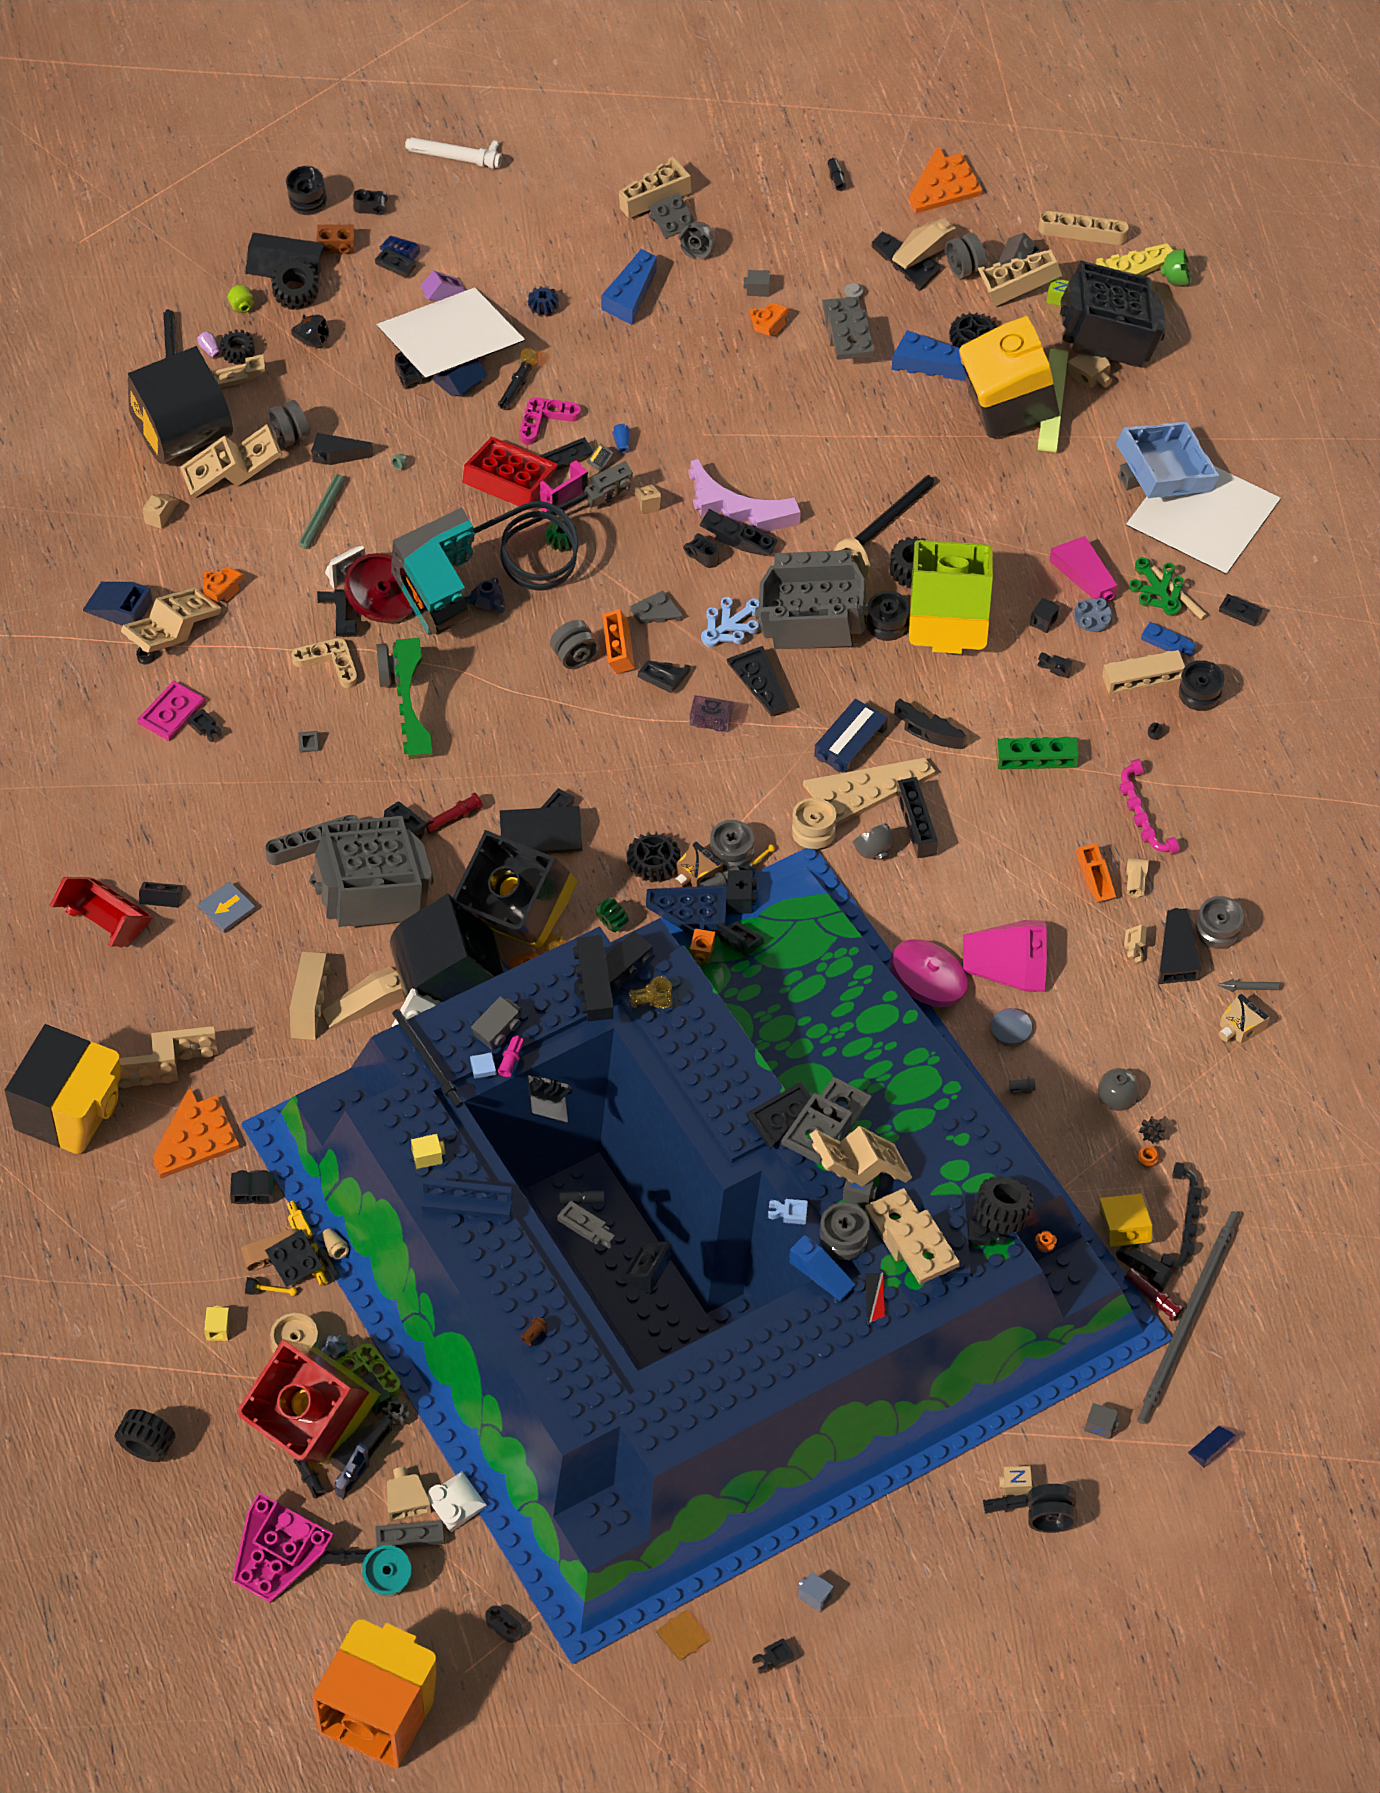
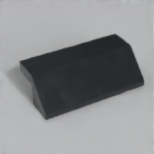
[245,232,324,283]
[499,806,582,853]

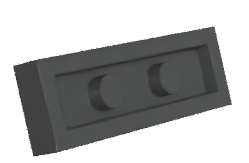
[375,1520,444,1548]

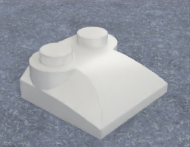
[325,546,365,589]
[427,1472,487,1533]

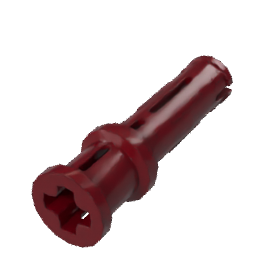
[425,792,483,834]
[1124,1268,1184,1322]

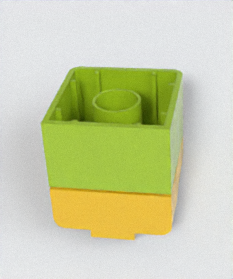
[909,540,993,654]

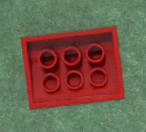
[462,436,558,511]

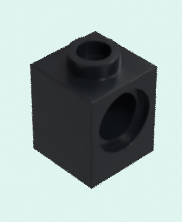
[1030,598,1060,633]

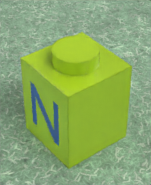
[1047,279,1069,306]

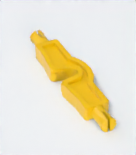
[287,1201,328,1286]

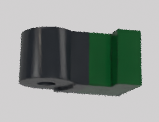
[360,1371,392,1416]

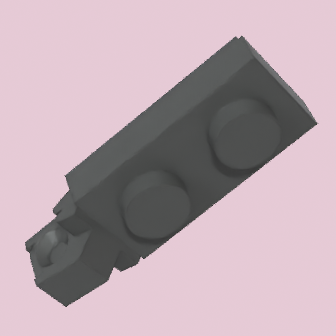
[557,1201,615,1248]

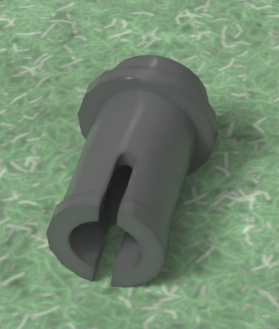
[1009,1077,1036,1094]

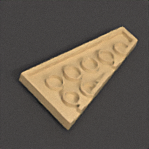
[803,758,936,826]

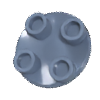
[1074,598,1112,632]
[991,1008,1032,1046]

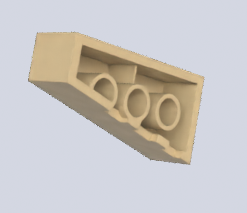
[978,250,1062,306]
[290,952,330,1040]

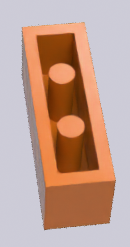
[602,609,635,674]

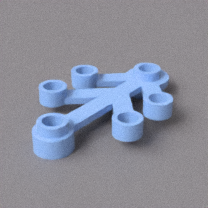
[701,597,759,647]

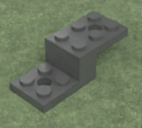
[822,296,874,360]
[781,1077,872,1164]

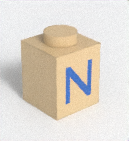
[999,1466,1032,1497]

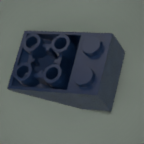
[83,581,153,626]

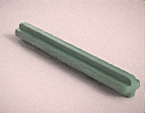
[299,474,344,549]

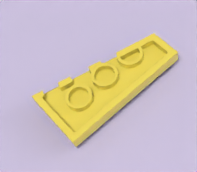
[1096,244,1173,276]

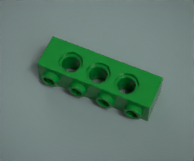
[996,737,1078,770]

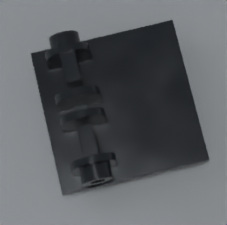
[527,1075,572,1124]
[265,1229,323,1287]

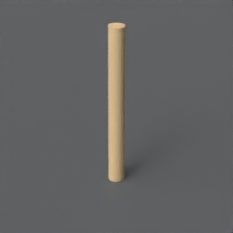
[1151,566,1207,620]

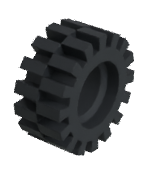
[220,329,255,365]

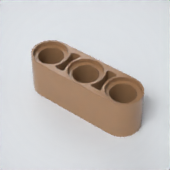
[241,1229,299,1271]

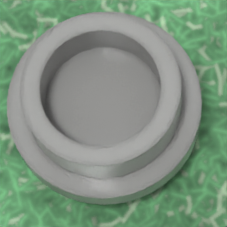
[844,283,863,298]

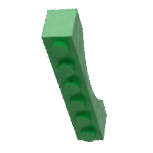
[392,637,432,759]

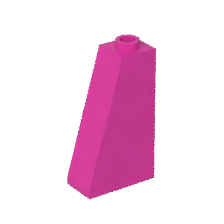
[1049,536,1117,601]

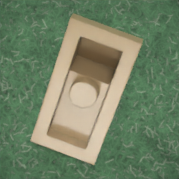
[634,485,661,514]

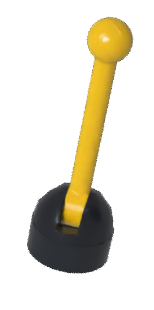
[738,844,775,875]
[245,1277,297,1296]

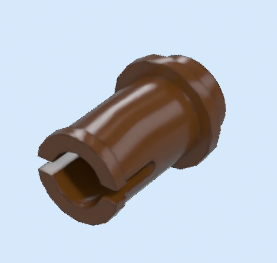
[520,1316,547,1346]

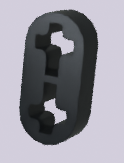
[485,1606,523,1643]

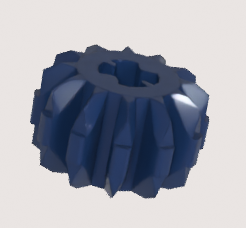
[528,285,559,316]

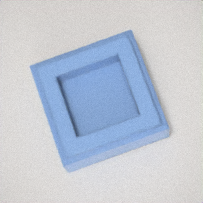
[470,1053,496,1079]

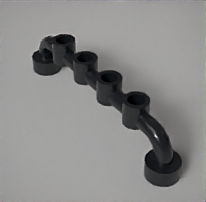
[1161,1162,1202,1268]

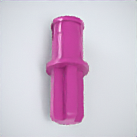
[498,1036,524,1077]

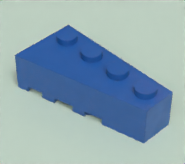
[601,249,657,325]
[891,330,966,381]

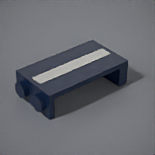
[814,698,888,773]

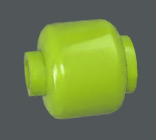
[227,285,254,313]

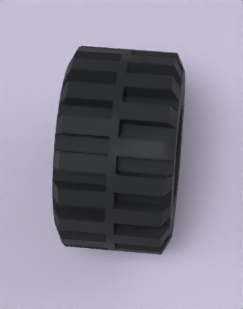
[271,259,318,310]
[889,537,926,588]
[973,1176,1033,1234]
[114,1409,176,1462]

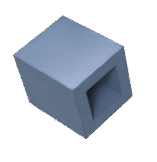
[797,1572,834,1612]

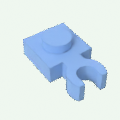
[768,1199,807,1224]

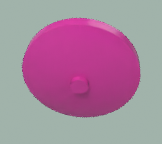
[890,939,967,1007]

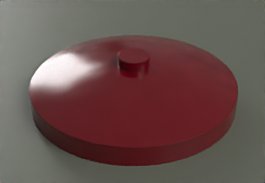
[344,553,414,623]

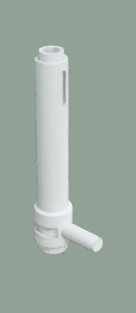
[405,137,502,169]

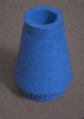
[612,424,631,453]

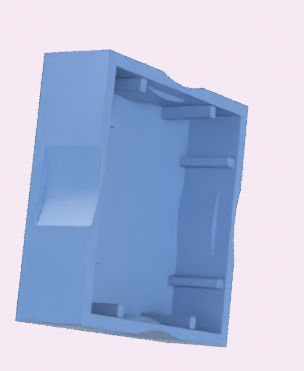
[1116,421,1220,498]

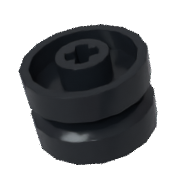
[866,591,910,641]
[1179,660,1225,711]
[1027,1484,1077,1533]

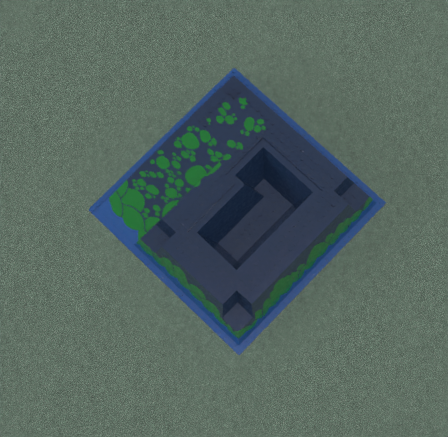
[242,848,1171,1664]

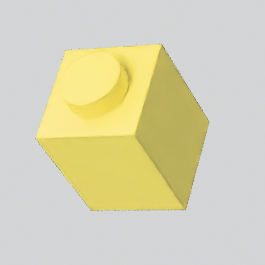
[411,1134,446,1169]
[204,1306,230,1341]

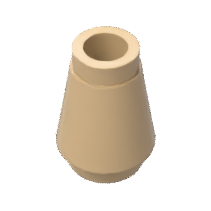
[322,1228,349,1259]

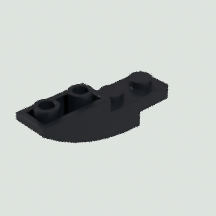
[700,509,778,556]
[894,698,966,749]

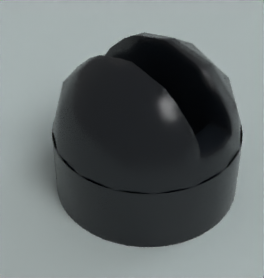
[1147,722,1164,740]

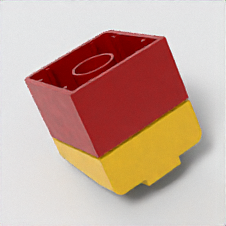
[238,1339,380,1464]

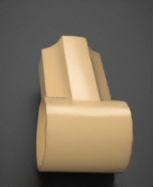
[1126,858,1148,898]

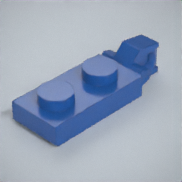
[1141,622,1196,656]

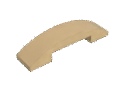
[209,354,266,388]

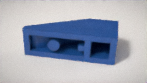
[789,1235,855,1301]

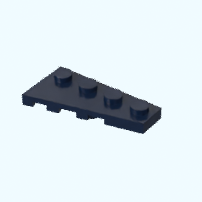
[920,1194,971,1277]

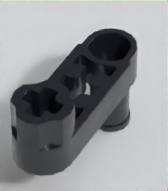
[317,589,356,637]
[1116,1244,1174,1292]

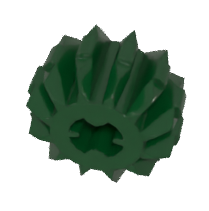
[545,519,578,551]
[595,897,629,933]

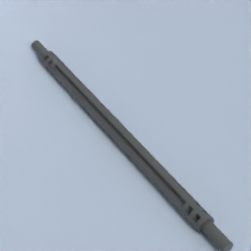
[1137,1211,1239,1424]

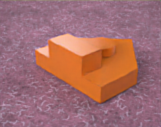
[749,303,790,336]
[203,567,245,602]

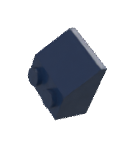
[432,359,487,397]

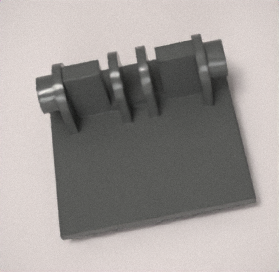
[648,193,695,239]

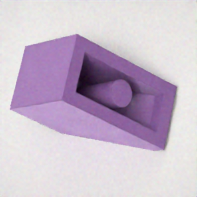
[420,270,466,301]

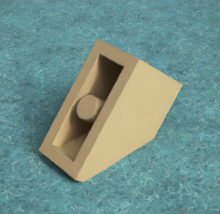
[143,494,180,529]

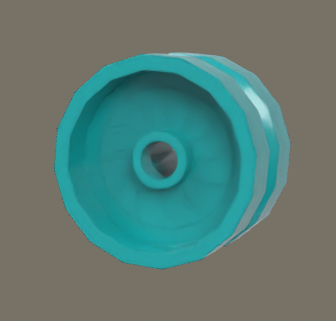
[362,1545,412,1596]

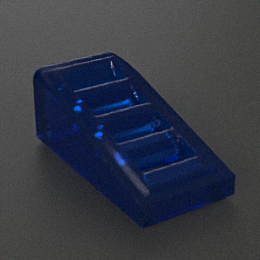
[380,235,420,260]

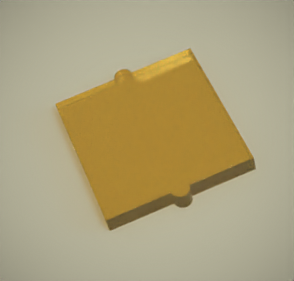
[656,1610,710,1661]

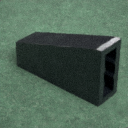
[1158,908,1201,984]

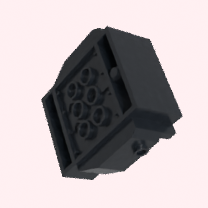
[1060,260,1166,367]

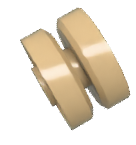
[792,798,836,849]
[270,1313,320,1353]

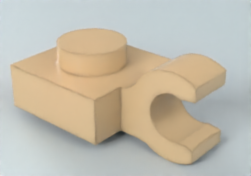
[1124,924,1147,963]

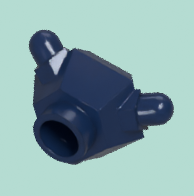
[465,578,505,614]

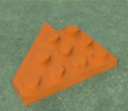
[909,147,983,213]
[152,1089,240,1179]

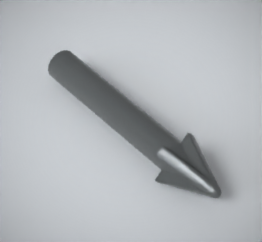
[1218,979,1279,992]

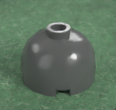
[679,221,716,259]
[853,823,894,860]
[1098,1068,1140,1111]

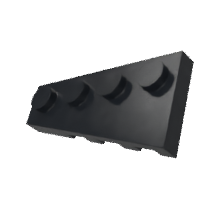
[871,231,941,291]
[726,645,790,716]

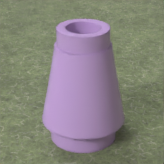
[197,331,222,359]

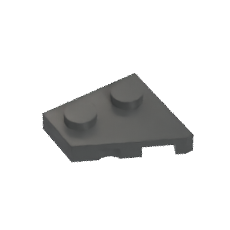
[630,590,683,624]

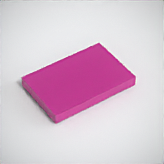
[137,680,205,741]

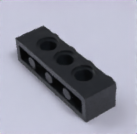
[896,777,938,858]

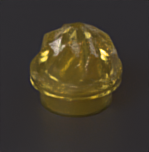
[520,348,539,366]

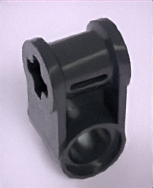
[353,189,388,215]
[394,352,422,389]
[683,533,719,568]

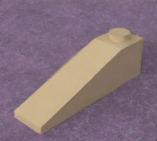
[892,219,956,269]
[321,967,405,1030]

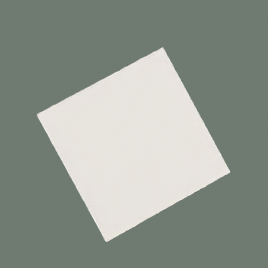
[376,287,525,379]
[1126,465,1281,574]

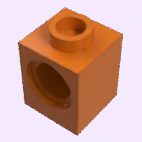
[690,929,715,964]

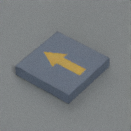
[198,881,256,933]

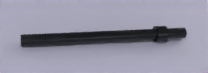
[392,1009,464,1108]

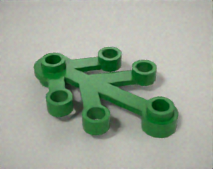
[1129,557,1184,616]

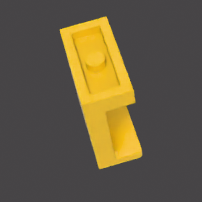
[1099,1193,1152,1247]

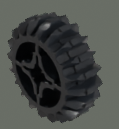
[949,311,998,348]
[627,831,681,882]

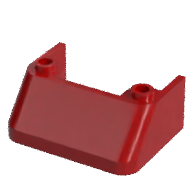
[49,877,152,948]

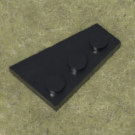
[746,1082,812,1150]

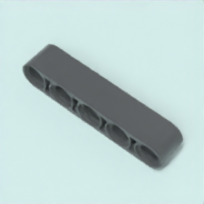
[265,815,359,865]

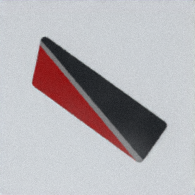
[865,1273,885,1323]

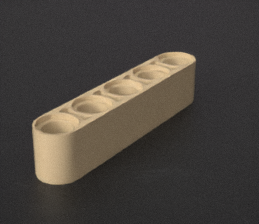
[1039,211,1128,245]

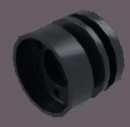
[286,166,327,215]

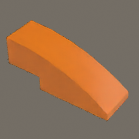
[1075,843,1116,903]

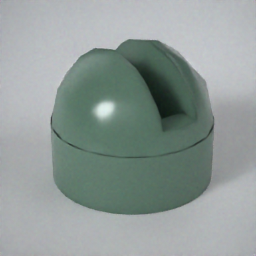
[391,453,407,470]

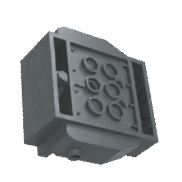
[755,550,869,649]
[314,816,434,927]

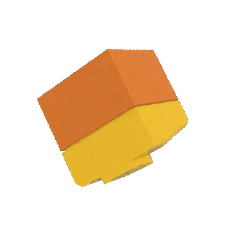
[312,1620,437,1768]

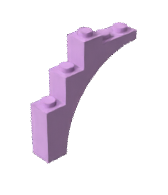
[688,459,800,533]

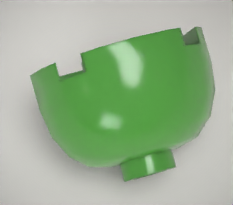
[1161,249,1191,286]

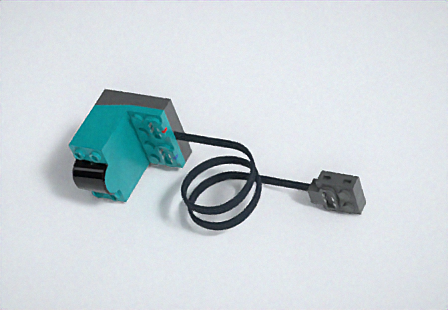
[391,461,633,635]

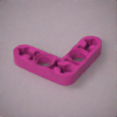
[520,398,581,445]

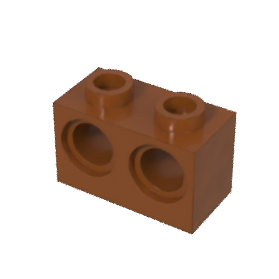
[317,224,355,254]

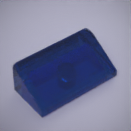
[1188,1426,1236,1468]

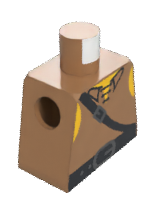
[674,841,723,887]

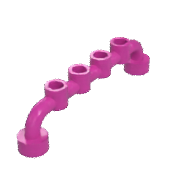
[1119,759,1179,854]

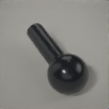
[317,1247,341,1280]

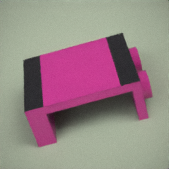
[540,460,588,516]

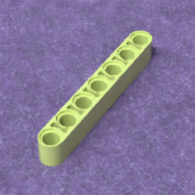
[1037,349,1068,453]

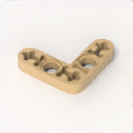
[291,638,357,688]

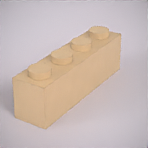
[1102,650,1185,695]

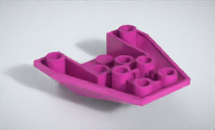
[963,920,1047,992]
[232,1492,334,1603]

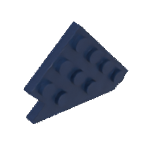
[646,885,727,936]

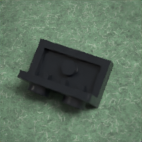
[717,921,764,956]

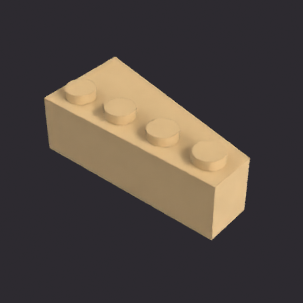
[619,156,692,218]

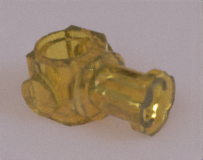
[628,976,672,1008]

